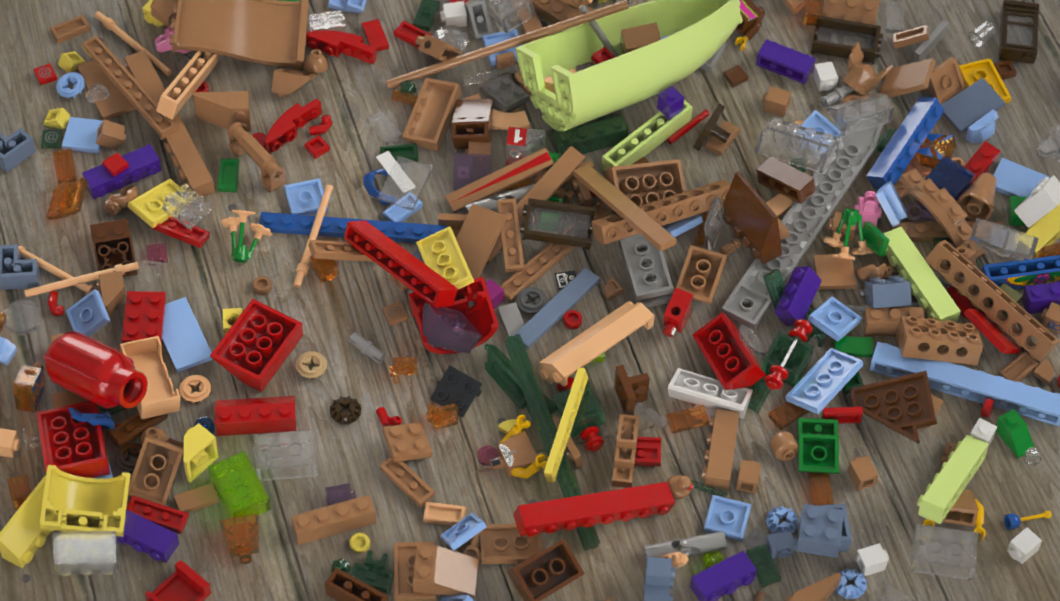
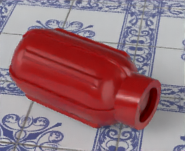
[43,331,148,408]

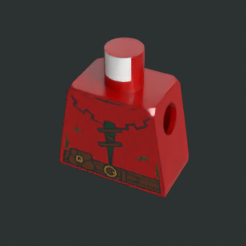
[663,288,694,337]

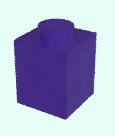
[657,86,684,119]

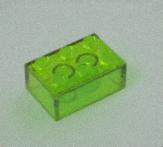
[208,451,271,526]

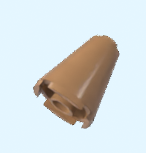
[957,173,997,222]

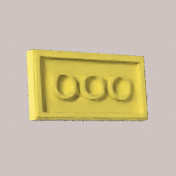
[416,226,474,290]

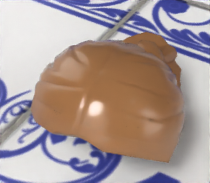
[104,185,138,215]
[856,263,894,282]

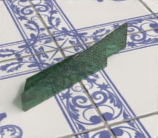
[485,344,559,423]

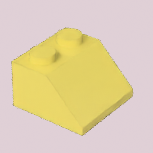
[184,423,219,483]

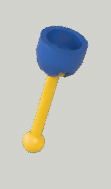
[1004,510,1052,530]

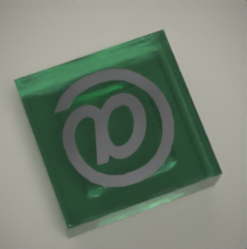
[41,130,62,148]

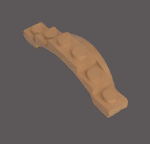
[899,169,985,260]

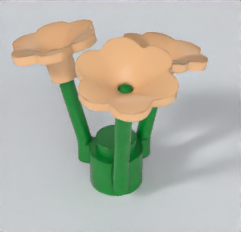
[823,208,874,260]
[221,209,272,263]

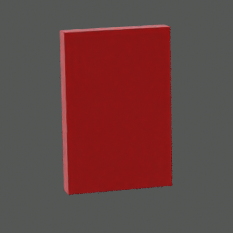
[963,309,1022,354]

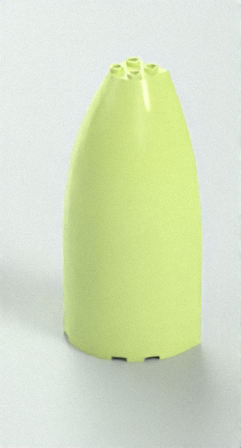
[516,0,743,131]

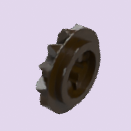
[330,396,361,425]
[116,443,142,473]

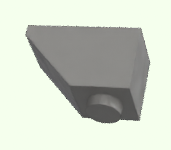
[464,0,493,39]

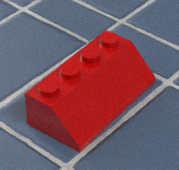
[692,312,766,390]
[215,396,297,436]

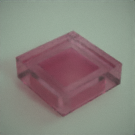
[147,243,168,264]

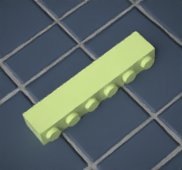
[601,100,693,172]
[883,227,961,323]
[917,435,989,524]

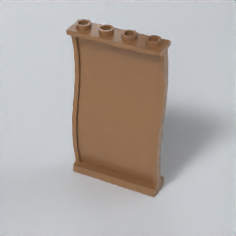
[169,0,309,70]

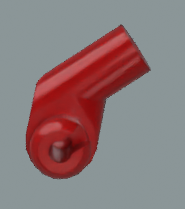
[309,115,333,136]
[47,290,64,317]
[376,407,402,427]

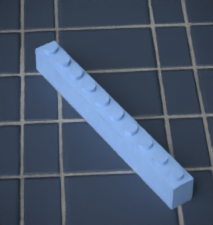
[869,342,1060,426]

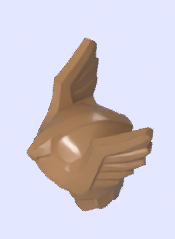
[842,42,893,97]

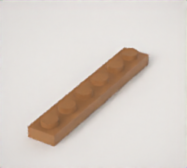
[891,222,1005,241]

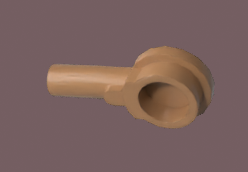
[462,532,481,563]

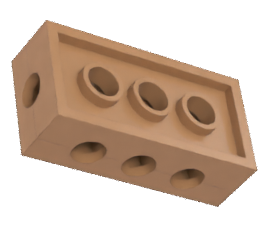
[896,316,983,366]

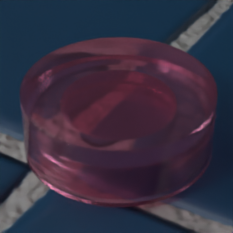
[478,445,498,466]

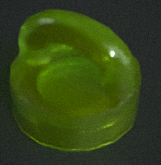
[703,551,724,569]

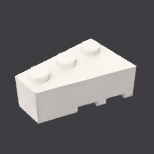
[1014,175,1060,228]

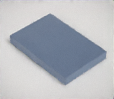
[941,78,1005,134]

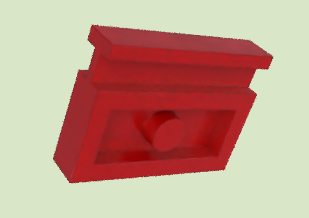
[634,437,661,467]

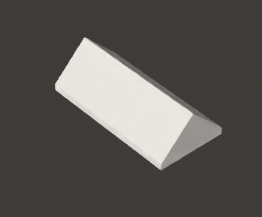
[668,368,753,419]

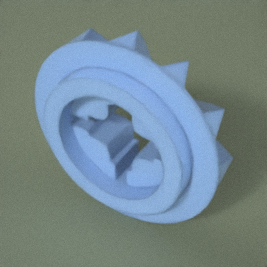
[56,72,85,99]
[766,505,799,533]
[835,568,867,599]

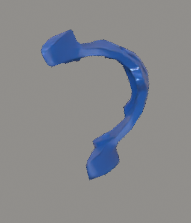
[363,167,404,205]
[69,407,115,430]

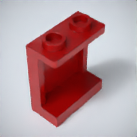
[145,559,211,601]

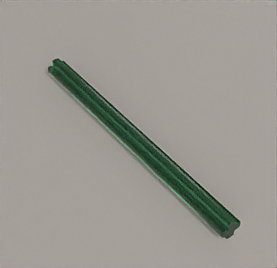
[504,334,601,550]

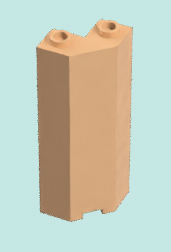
[538,301,655,387]

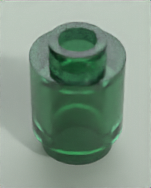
[876,128,897,153]

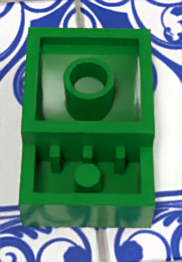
[797,418,839,474]

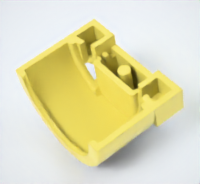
[39,465,130,541]

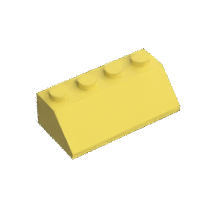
[0,476,54,568]

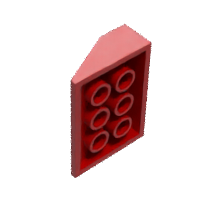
[210,299,303,393]
[36,401,110,478]

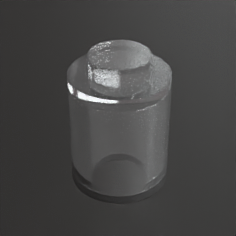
[968,20,996,47]

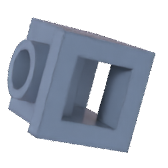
[766,531,797,562]

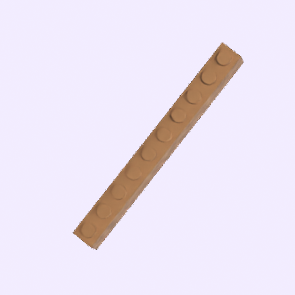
[124,50,215,199]

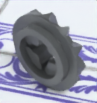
[516,287,547,315]

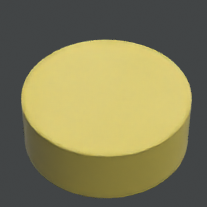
[349,533,370,554]

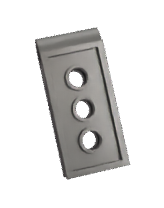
[618,233,674,308]

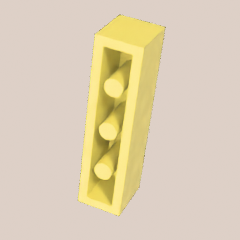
[1015,203,1060,259]

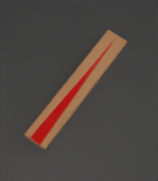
[445,147,554,213]

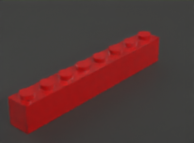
[343,220,458,308]
[513,482,675,537]

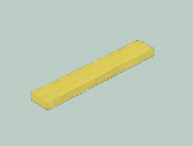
[544,367,588,483]

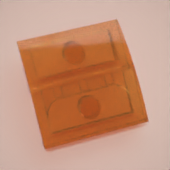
[47,178,88,220]

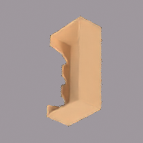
[120,336,181,419]

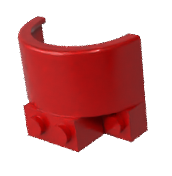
[408,277,499,354]

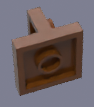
[614,365,650,415]

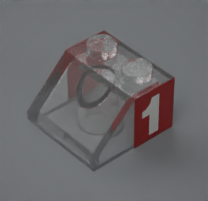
[506,127,546,166]

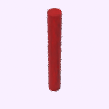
[667,109,710,145]

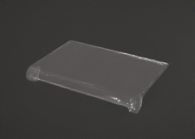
[378,156,434,210]

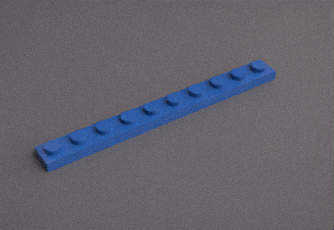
[259,212,448,243]

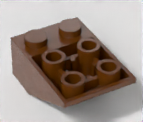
[451,99,493,149]
[90,218,138,277]

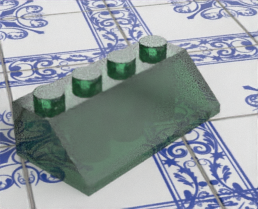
[546,113,628,158]

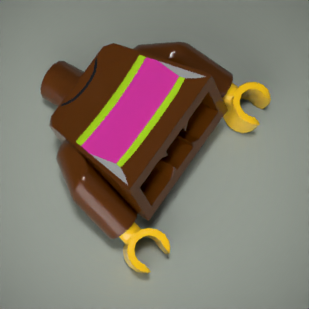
[735,0,765,51]

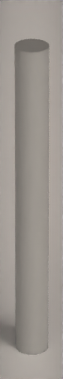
[579,4,619,57]

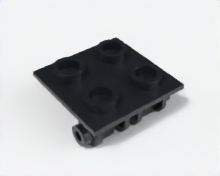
[430,365,482,418]

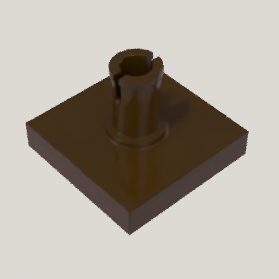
[693,103,731,151]

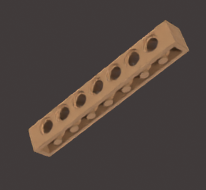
[591,180,731,245]
[925,240,1060,361]

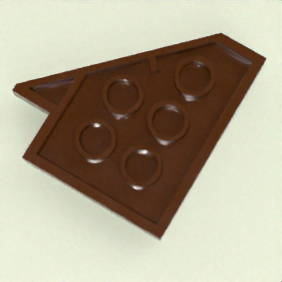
[850,371,937,444]

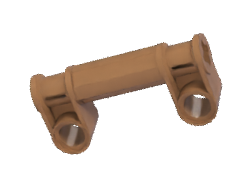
[228,122,286,192]

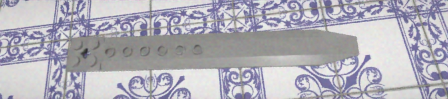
[721,110,885,329]

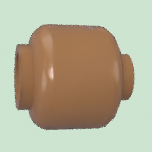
[770,431,799,461]

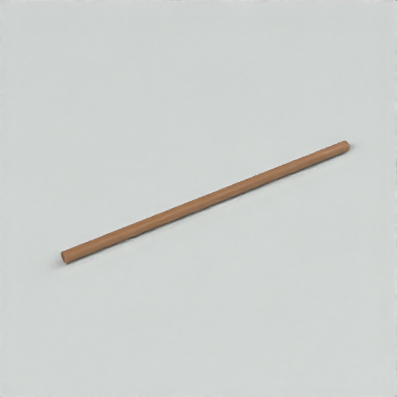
[386,0,629,89]

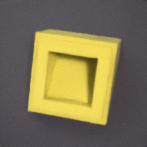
[58,51,86,73]
[43,107,70,129]

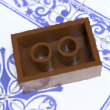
[507,538,584,601]

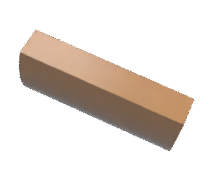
[402,78,462,152]

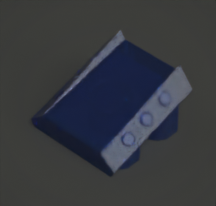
[924,156,976,201]

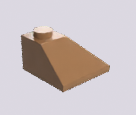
[271,67,317,97]

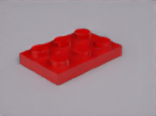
[122,291,166,345]

